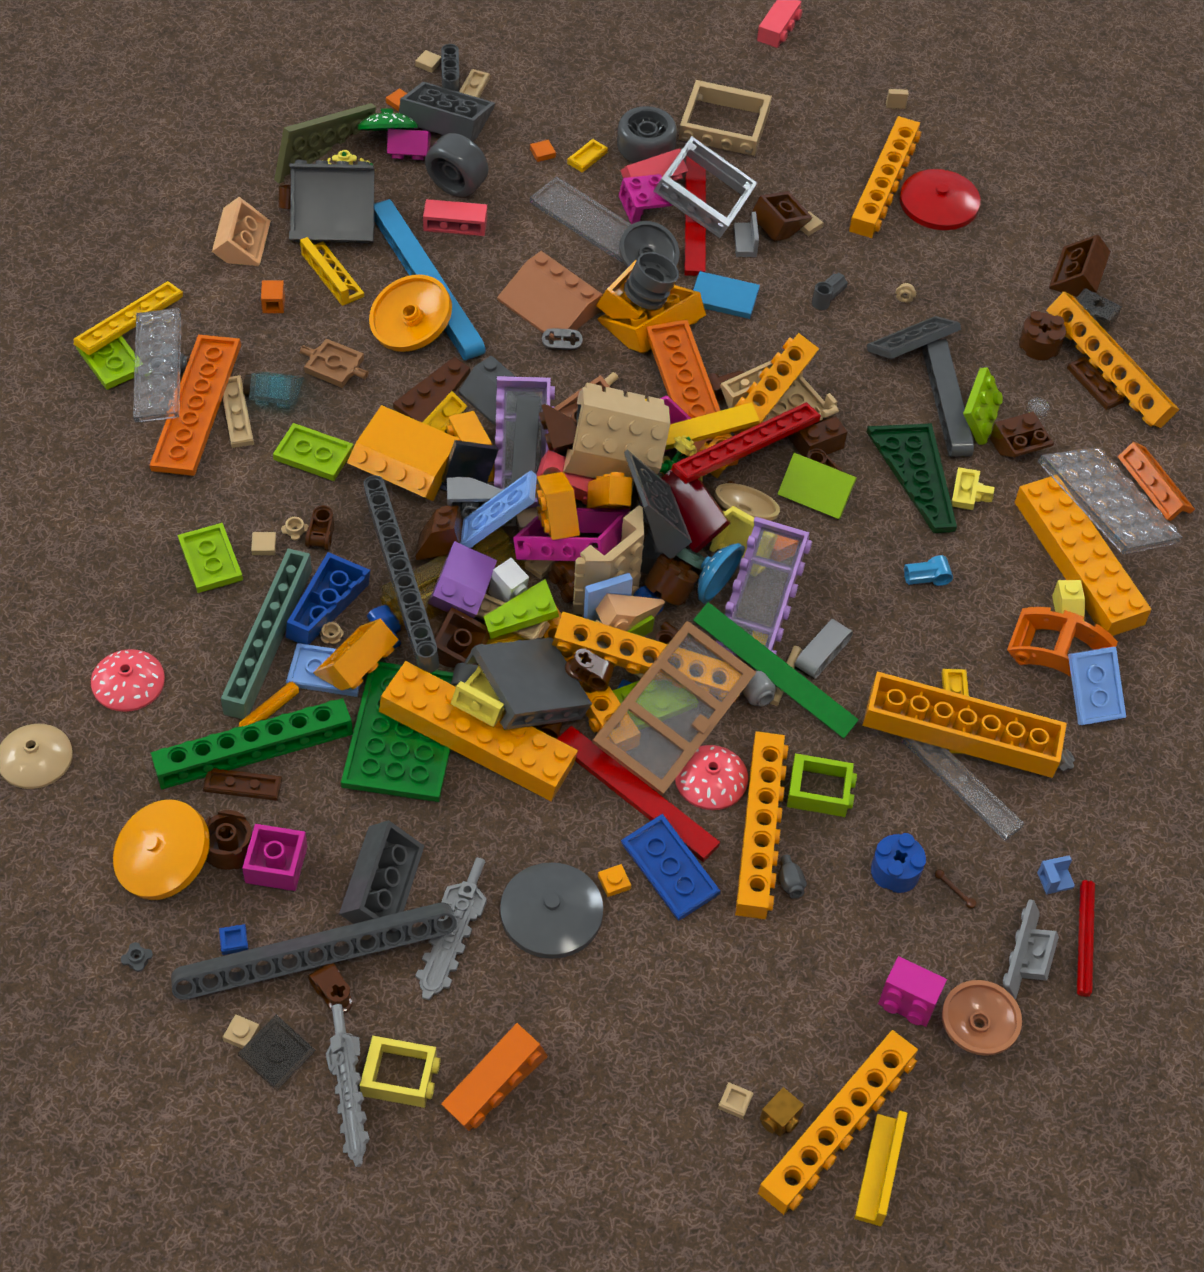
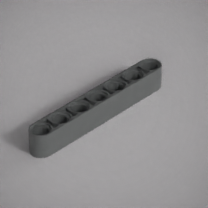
[923,339,974,457]

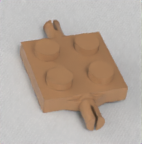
[300,339,369,388]

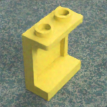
[709,506,778,577]
[451,664,506,727]

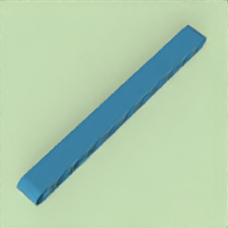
[374,199,486,361]

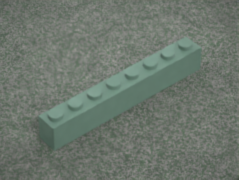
[221,548,312,719]

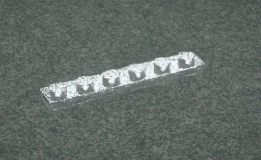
[902,737,1024,841]

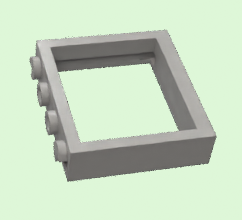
[654,136,757,238]

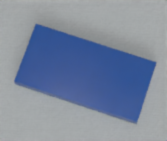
[621,814,720,921]

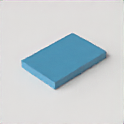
[693,271,760,319]

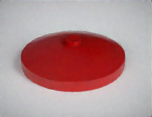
[900,169,981,230]

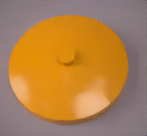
[369,275,452,352]
[113,800,210,900]

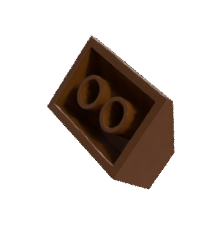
[1049,234,1111,298]

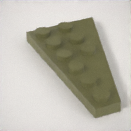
[274,103,376,184]

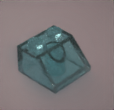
[249,371,304,409]

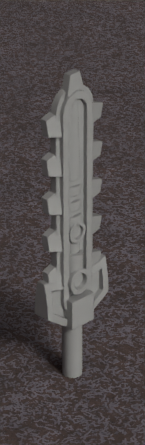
[415,858,487,1000]
[326,1004,370,1167]

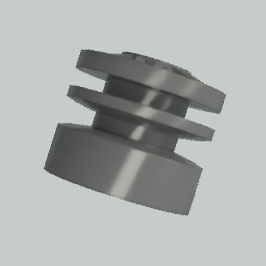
[624,252,679,310]

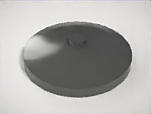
[500,862,603,959]

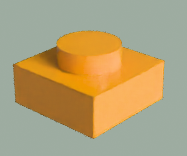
[598,864,631,897]

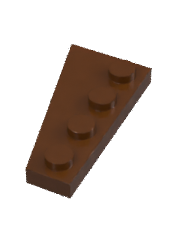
[393,356,470,422]

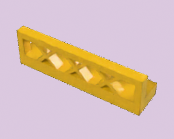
[300,237,364,306]
[854,1110,907,1226]

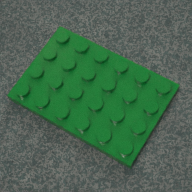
[341,662,454,802]

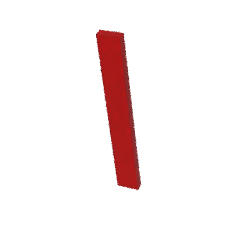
[684,156,706,276]
[671,402,821,484]
[557,725,720,862]

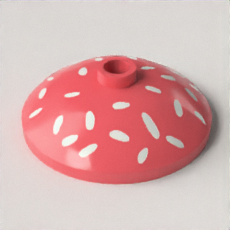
[91,649,165,712]
[675,745,748,810]

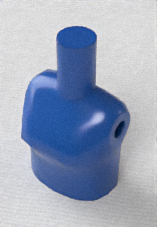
[367,605,401,648]

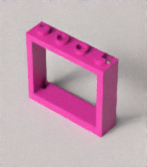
[513,508,631,561]

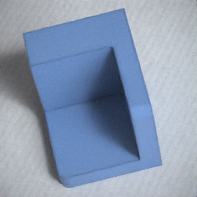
[1037,856,1075,894]

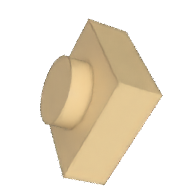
[223,1014,260,1051]

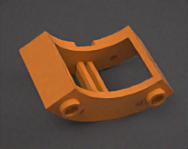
[1007,607,1118,677]

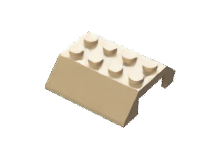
[721,357,839,423]
[563,383,670,486]
[573,505,644,617]

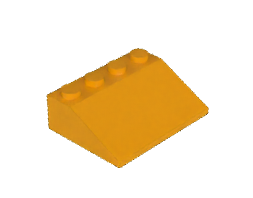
[598,285,706,353]
[347,405,461,501]

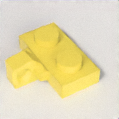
[951,467,995,510]

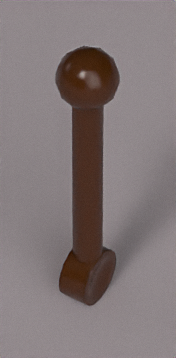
[935,869,976,909]

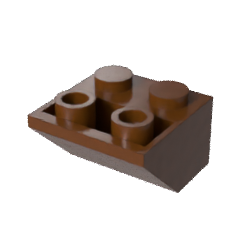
[539,404,576,455]
[990,411,1054,457]

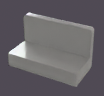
[733,212,759,257]

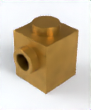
[760,1087,804,1137]

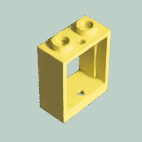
[360,1036,441,1108]

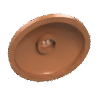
[942,980,1022,1056]

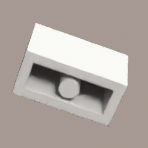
[488,558,529,603]

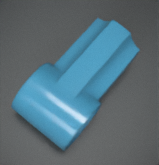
[904,555,953,586]

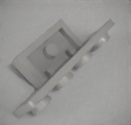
[1003,900,1059,999]

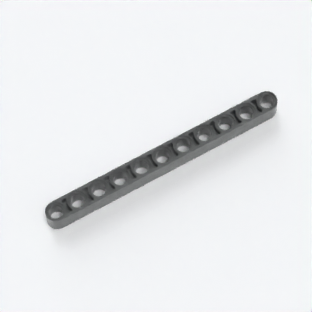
[364,475,439,673]
[171,902,457,1000]

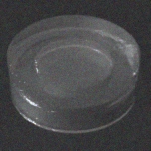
[1026,398,1049,419]

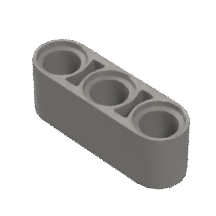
[795,619,853,679]

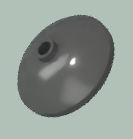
[619,221,680,268]

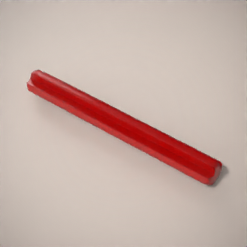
[1077,880,1095,997]

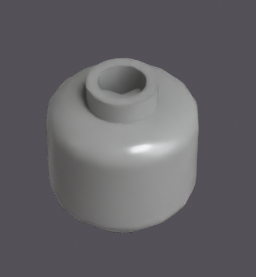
[742,671,776,706]

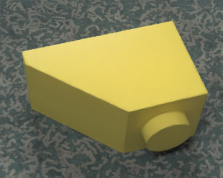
[1052,580,1085,621]

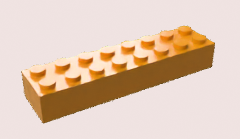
[1015,474,1152,636]
[379,661,578,802]
[862,671,1067,778]

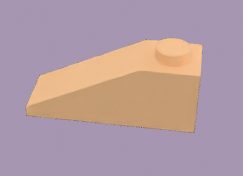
[595,593,665,631]

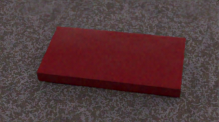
[661,458,731,553]

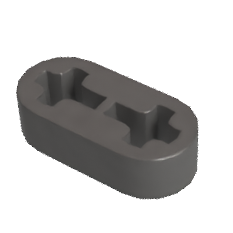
[542,328,583,350]

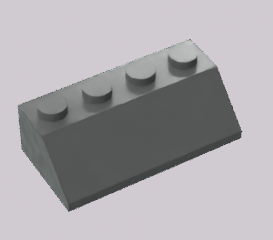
[458,355,542,442]
[339,820,424,934]

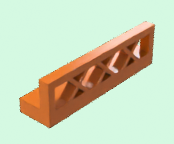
[1118,442,1195,521]

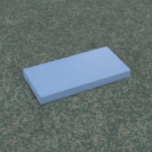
[460,470,537,548]

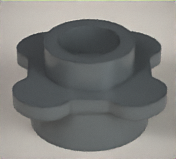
[121,942,153,972]

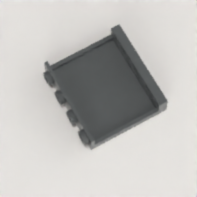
[289,160,375,243]
[465,638,592,730]

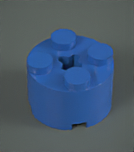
[871,833,926,893]

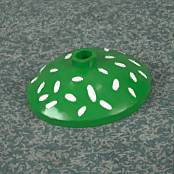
[358,108,418,131]

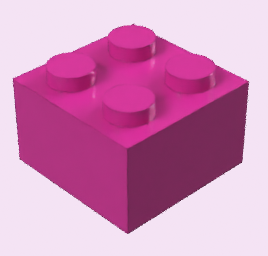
[242,824,307,891]
[878,956,947,1027]

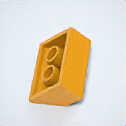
[596,260,647,319]
[313,618,398,691]

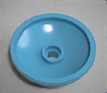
[698,543,745,604]

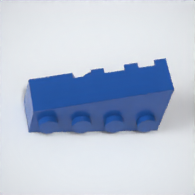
[286,552,371,645]

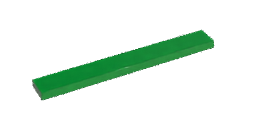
[693,602,859,739]

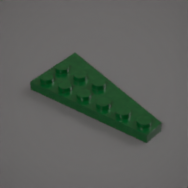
[866,423,957,533]

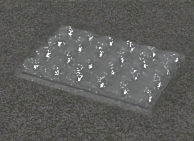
[1037,447,1182,554]

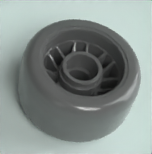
[617,106,677,163]
[425,133,489,197]

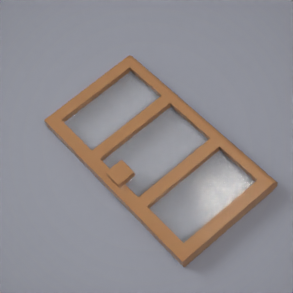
[592,621,756,796]

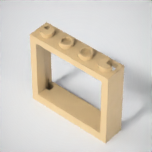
[679,80,772,156]

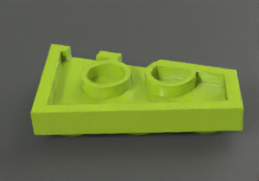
[483,579,559,639]

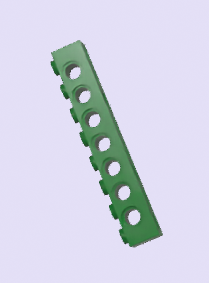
[150,698,353,790]

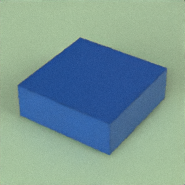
[219,924,248,955]

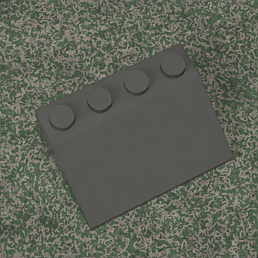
[399,81,495,141]
[624,449,692,559]

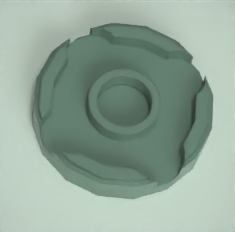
[676,548,706,570]

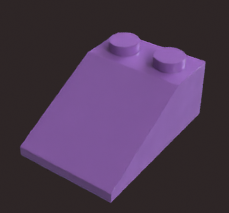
[428,541,497,619]

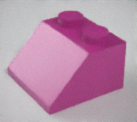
[387,129,431,160]

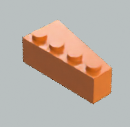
[441,1023,548,1131]

